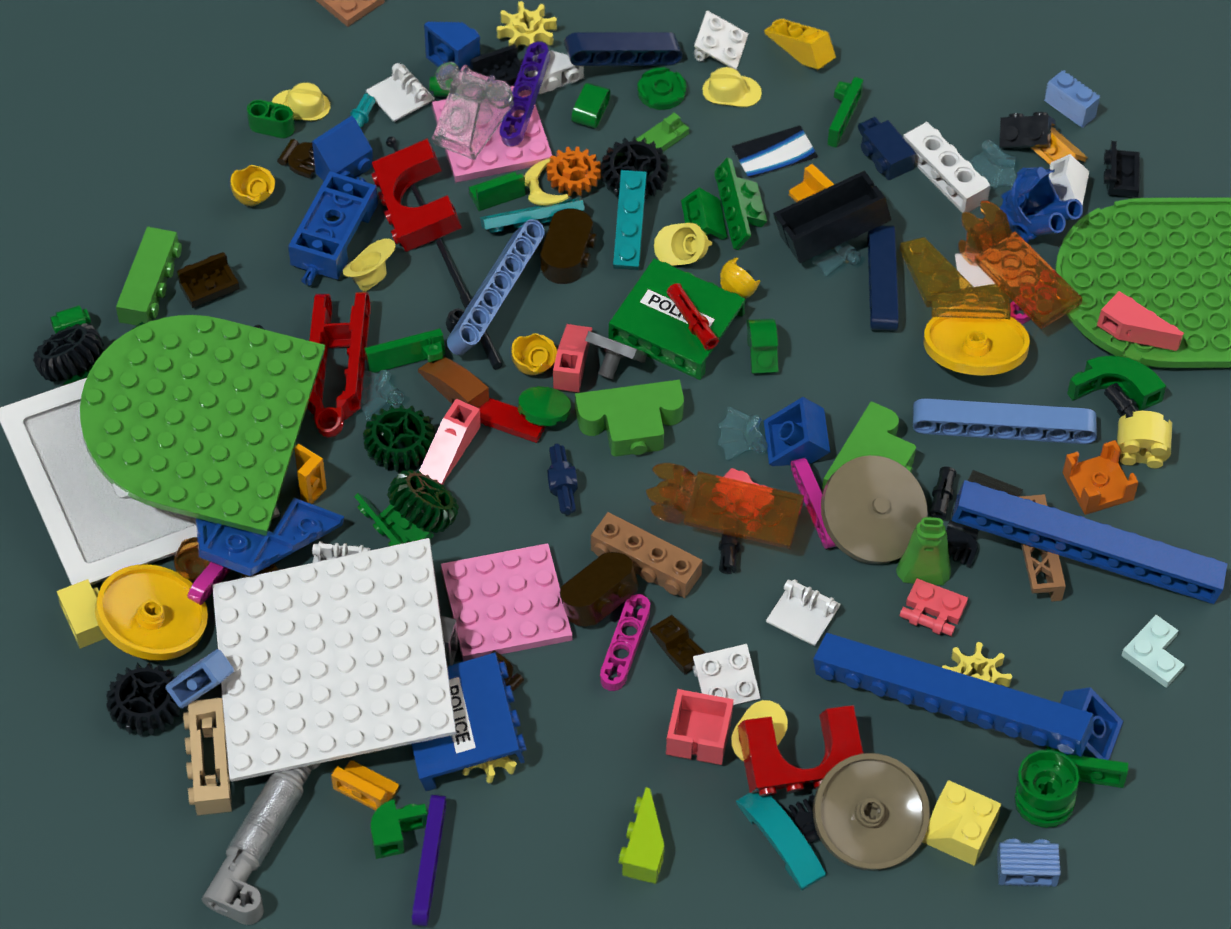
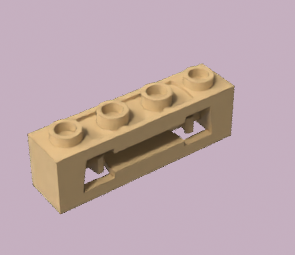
[183,698,232,816]

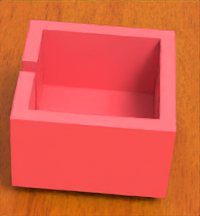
[666,689,734,765]

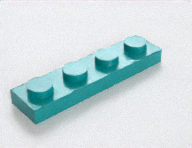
[613,170,647,270]
[480,198,585,232]

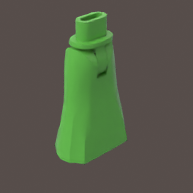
[896,517,951,585]

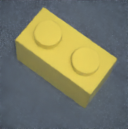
[57,579,106,648]

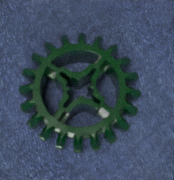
[363,404,435,472]
[387,469,459,533]

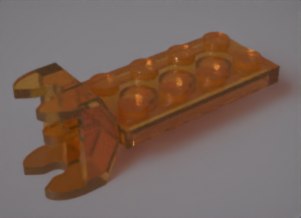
[958,201,1082,329]
[646,463,804,549]

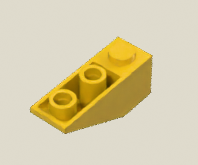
[764,19,836,69]

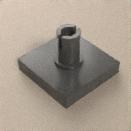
[585,331,648,380]

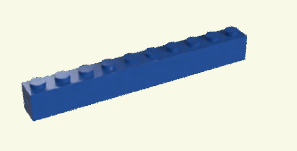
[951,480,1228,604]
[813,633,1094,757]

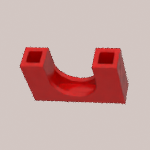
[371,138,462,252]
[737,705,863,796]

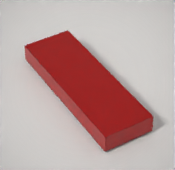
[478,398,546,443]

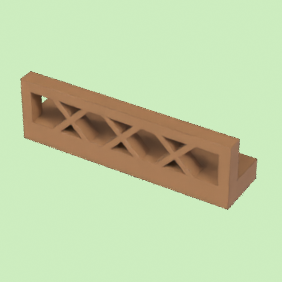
[1020,494,1066,602]

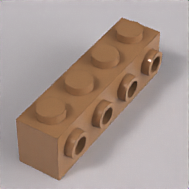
[591,512,702,598]

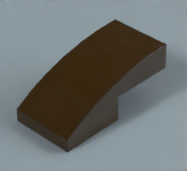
[649,615,705,674]

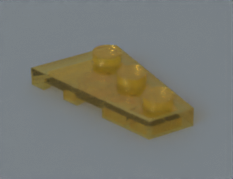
[900,237,976,307]
[930,282,1011,319]

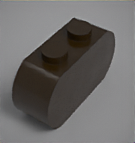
[541,208,597,284]
[560,552,639,626]

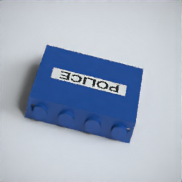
[412,653,527,791]

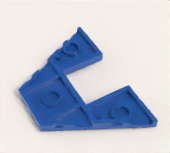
[196,498,344,576]

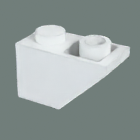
[527,50,584,95]
[1049,154,1089,205]

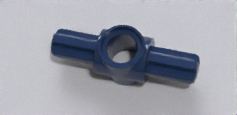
[547,444,578,516]

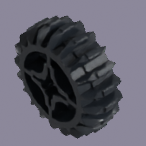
[601,136,669,201]
[33,323,104,382]
[106,662,181,737]

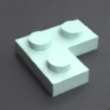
[1121,615,1185,688]

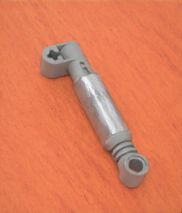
[202,763,321,925]

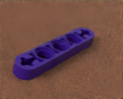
[499,42,550,146]
[412,794,447,927]

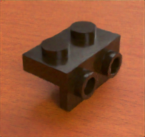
[177,252,240,308]

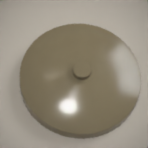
[821,455,927,564]
[813,753,930,871]

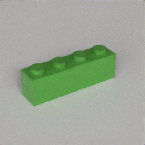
[116,227,182,326]

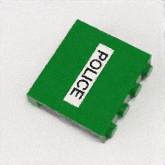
[608,258,745,380]

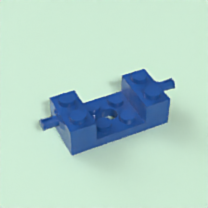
[288,171,378,286]

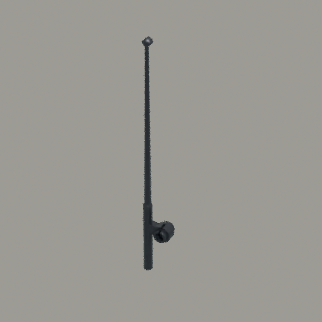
[386,136,502,370]

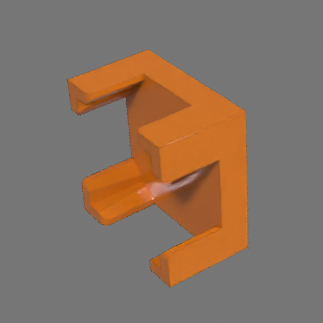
[1062,440,1139,515]

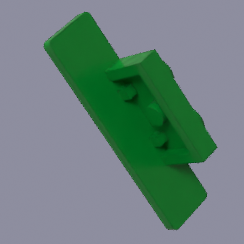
[714,158,767,250]
[354,493,434,546]

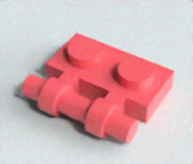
[900,578,968,637]

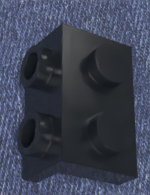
[471,44,528,93]
[999,112,1055,149]
[1103,141,1140,197]

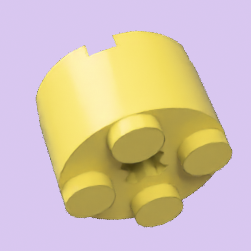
[1117,411,1172,468]

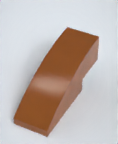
[418,357,489,408]

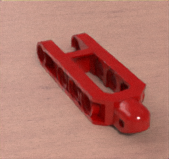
[308,292,370,438]

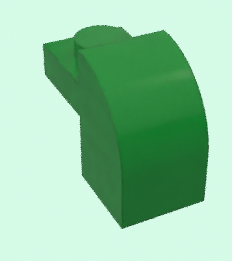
[747,318,778,373]
[371,799,428,859]

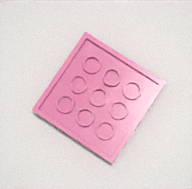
[432,86,552,183]
[441,543,572,662]

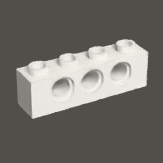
[903,122,990,215]

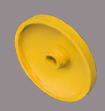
[923,307,1030,376]
[95,564,208,660]

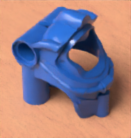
[998,167,1083,244]

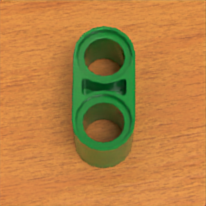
[571,83,611,129]
[247,100,295,138]

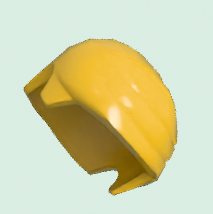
[231,165,275,206]
[720,257,760,299]
[511,333,557,375]

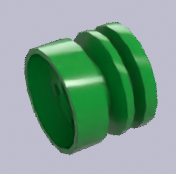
[1014,750,1080,827]

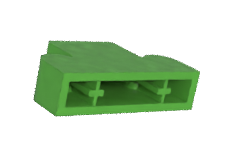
[575,380,684,457]
[822,401,916,494]

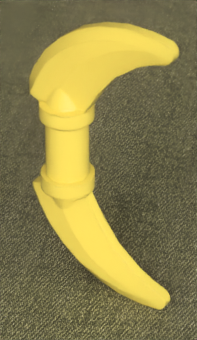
[524,158,569,206]

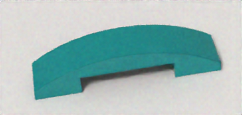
[736,792,826,891]

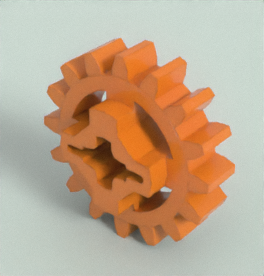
[547,146,601,196]

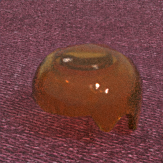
[173,537,210,582]

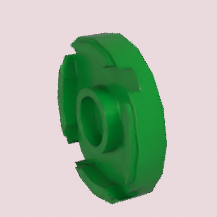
[637,67,686,110]
[518,386,571,426]

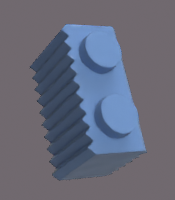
[1044,71,1100,128]
[166,649,234,708]
[997,839,1060,887]

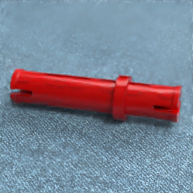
[667,283,719,350]

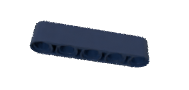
[564,32,683,66]
[868,225,898,331]

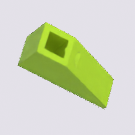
[618,787,664,884]

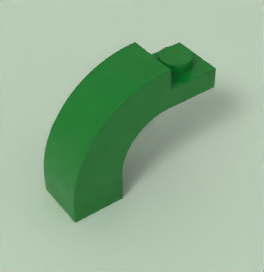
[1067,356,1166,411]

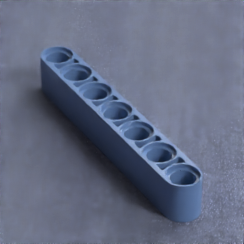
[447,219,545,355]
[913,399,1097,444]

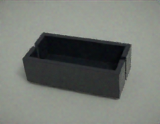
[773,170,892,263]

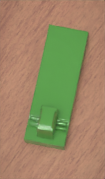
[621,112,689,166]

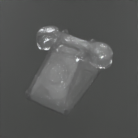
[431,62,514,160]

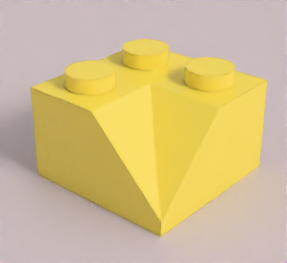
[922,780,1001,866]

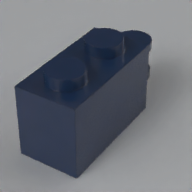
[858,117,916,181]

